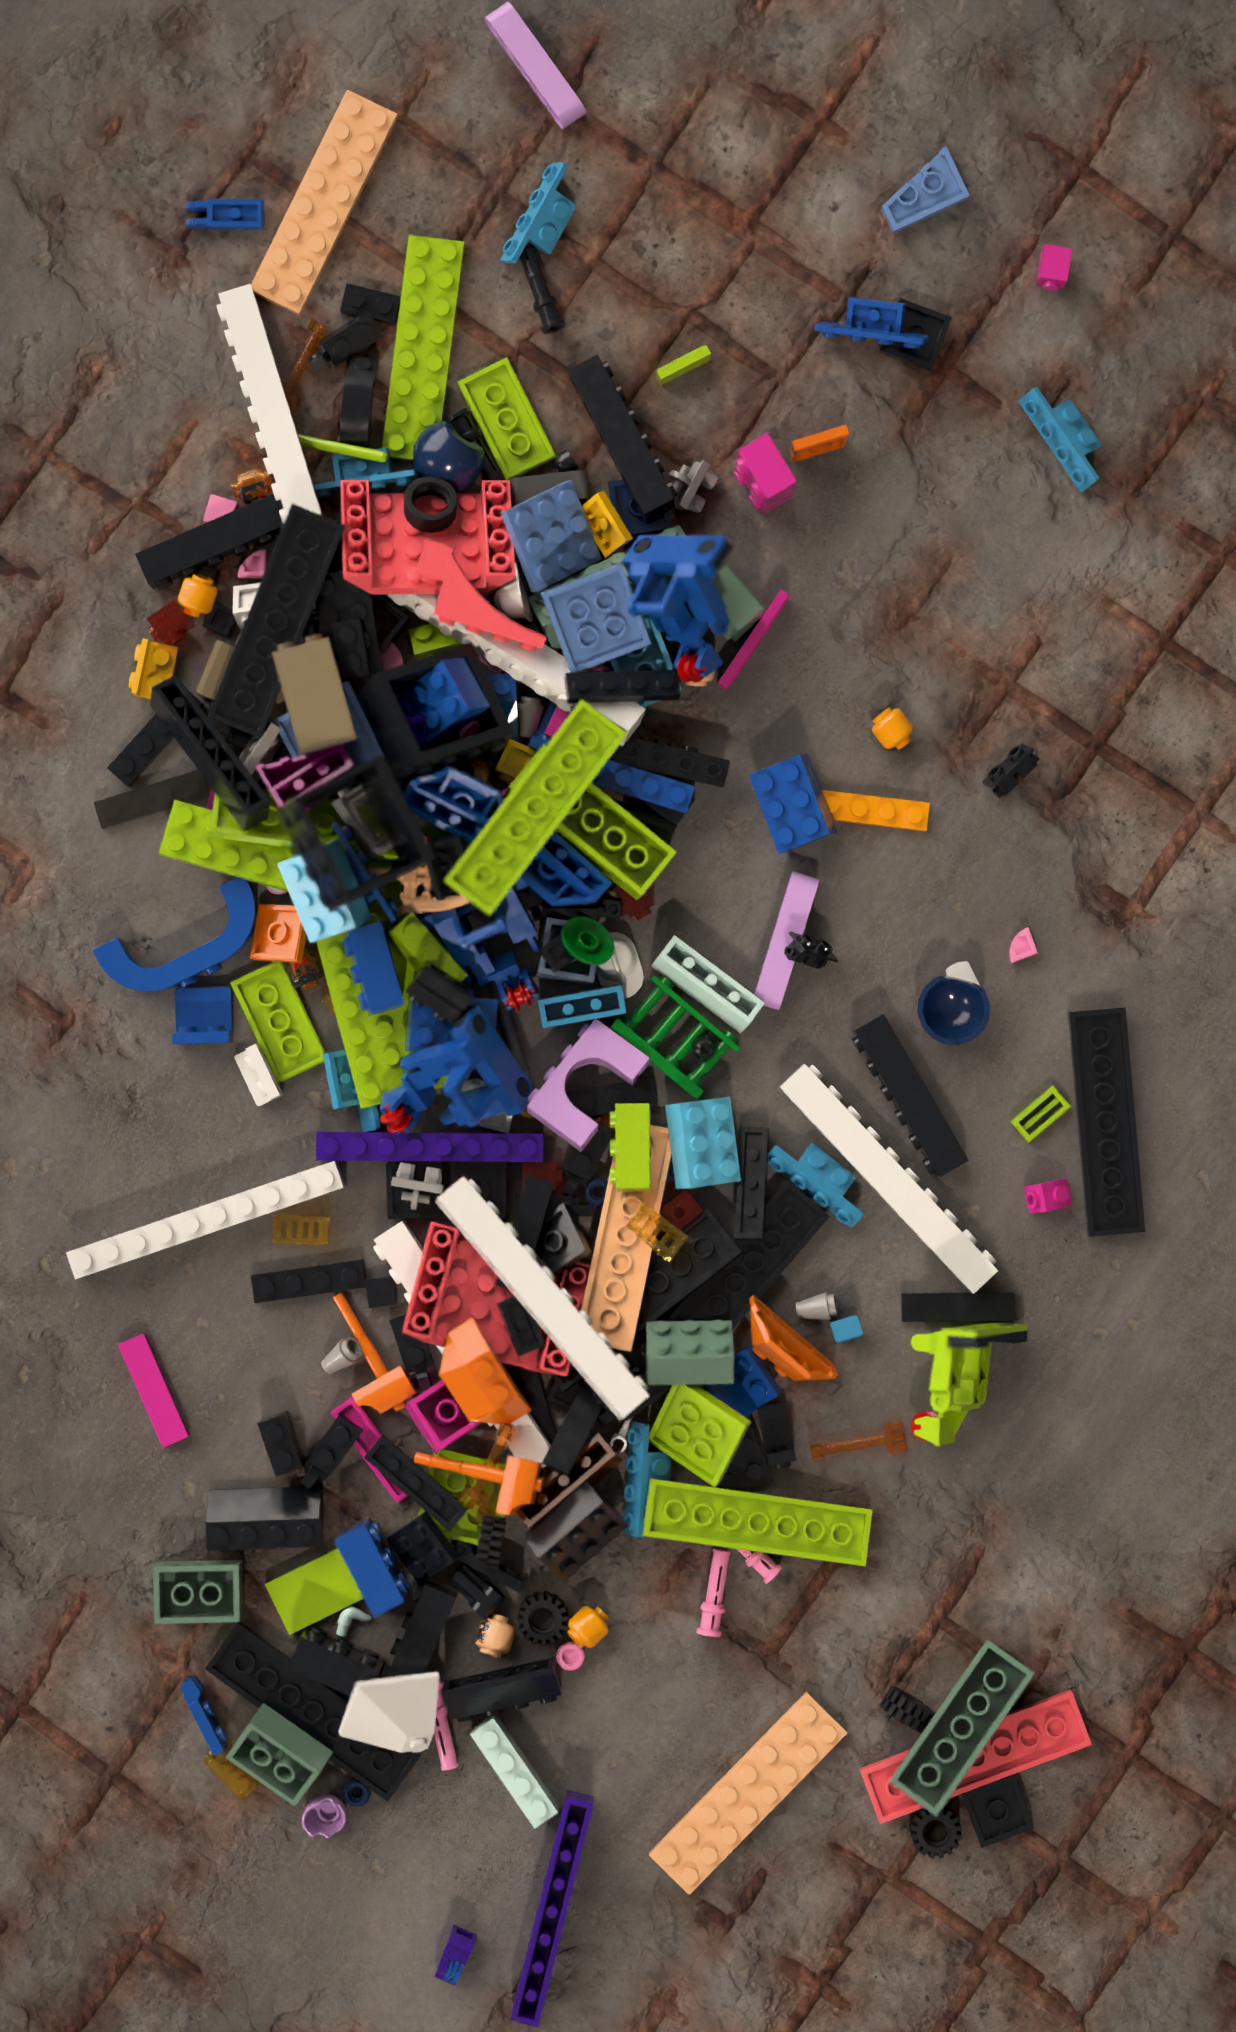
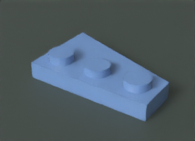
[881,146,970,234]

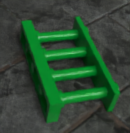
[611,975,740,1100]

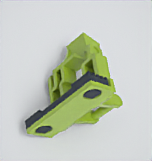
[911,1322,1027,1446]

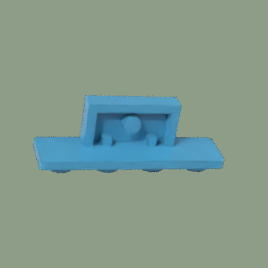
[500,162,577,264]
[1019,387,1102,492]
[314,448,420,498]
[323,1050,381,1132]
[768,1143,864,1228]
[623,1421,672,1537]

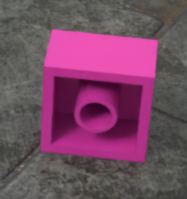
[404,1380,483,1454]

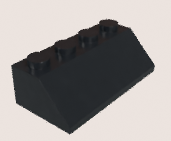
[206,1485,323,1551]
[441,1657,562,1722]

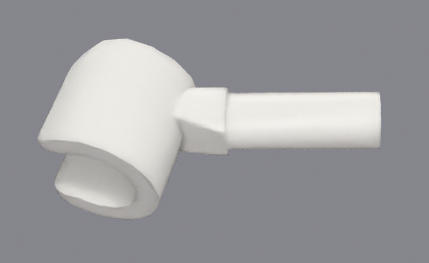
[610,1416,634,1452]

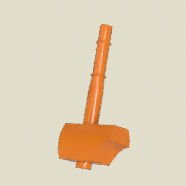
[333,1292,418,1414]
[414,1452,544,1515]

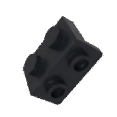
[426,835,468,900]

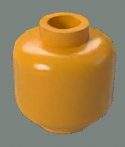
[177,573,218,617]
[872,707,913,750]
[567,1606,609,1649]

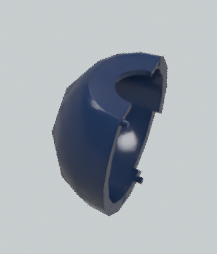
[413,421,484,492]
[917,976,990,1045]

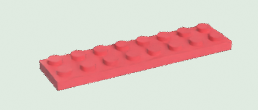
[859,1689,1092,1824]

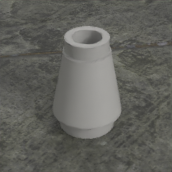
[517,696,545,737]
[796,1292,838,1320]
[321,1337,363,1374]

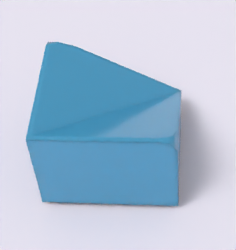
[829,1315,863,1343]

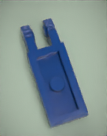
[186,199,264,230]
[181,1676,228,1755]

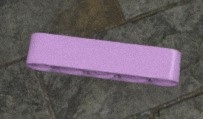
[485,1,586,129]
[754,871,819,1010]

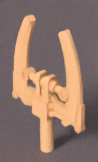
[369,837,470,914]

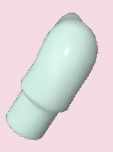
[336,1606,372,1637]

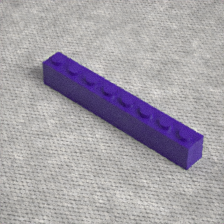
[316,1132,544,1162]
[511,1790,594,2027]

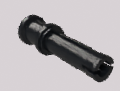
[519,248,566,334]
[447,408,505,480]

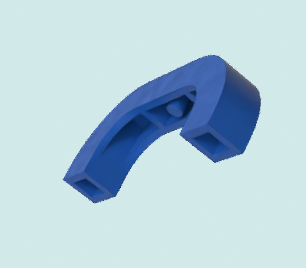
[92,877,258,992]

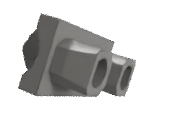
[668,460,718,513]
[391,1162,444,1210]

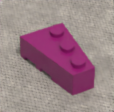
[255,743,357,811]

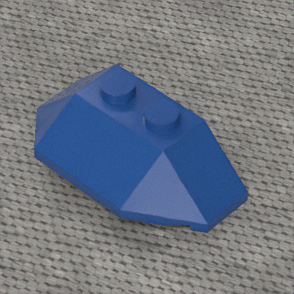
[403,766,504,844]
[520,831,612,906]

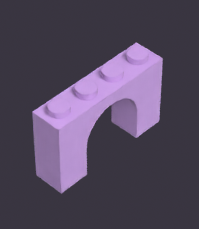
[527,1019,650,1152]

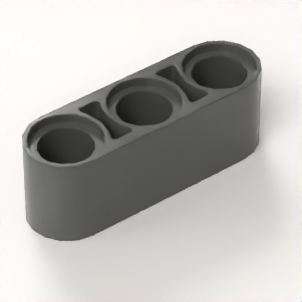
[509,470,590,507]

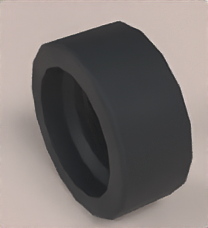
[404,476,458,533]

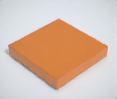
[789,424,849,463]
[250,904,306,963]

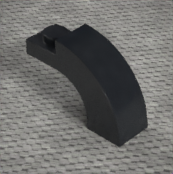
[340,356,379,448]

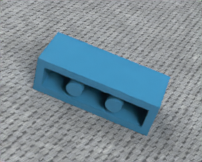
[538,983,627,1028]

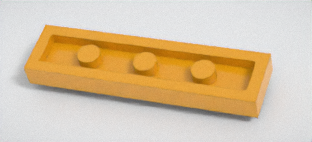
[822,790,930,832]

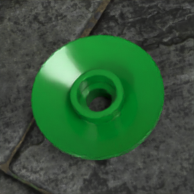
[561,917,615,965]

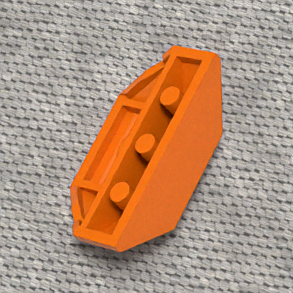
[749,1295,838,1381]
[439,1317,532,1425]

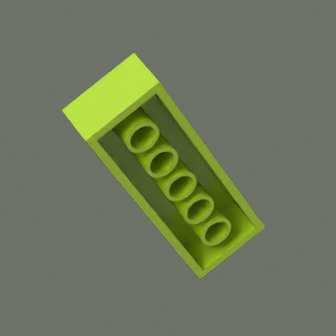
[505,744,677,900]

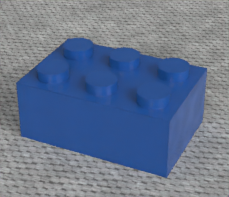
[397,657,490,752]
[749,754,838,854]
[342,921,404,1016]
[405,995,498,1052]
[334,1517,410,1617]

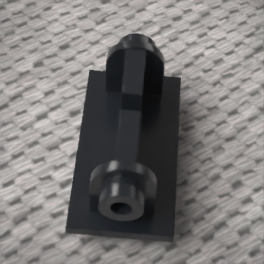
[982,743,1040,798]
[784,931,838,969]

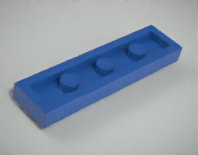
[591,760,695,814]

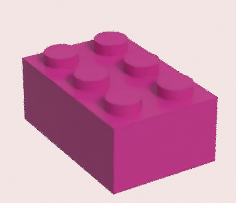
[733,433,797,515]

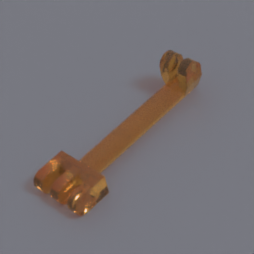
[284,318,328,415]
[810,1421,907,1462]
[459,1423,516,1515]

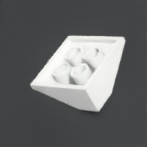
[339,1672,439,1753]

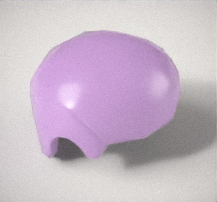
[302,1794,347,1838]

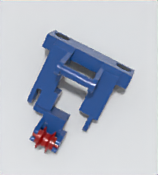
[622,535,733,683]
[417,877,540,1012]
[380,1004,535,1135]

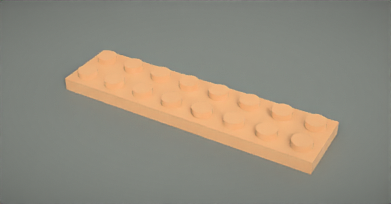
[251,90,398,316]
[582,1125,672,1352]
[649,1691,847,1895]

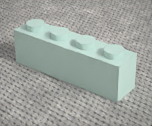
[651,935,764,1034]
[470,1714,559,1829]

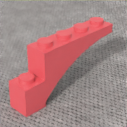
[416,538,546,652]

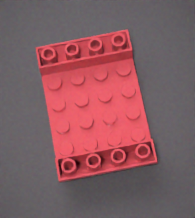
[340,480,515,594]
[402,1222,591,1377]

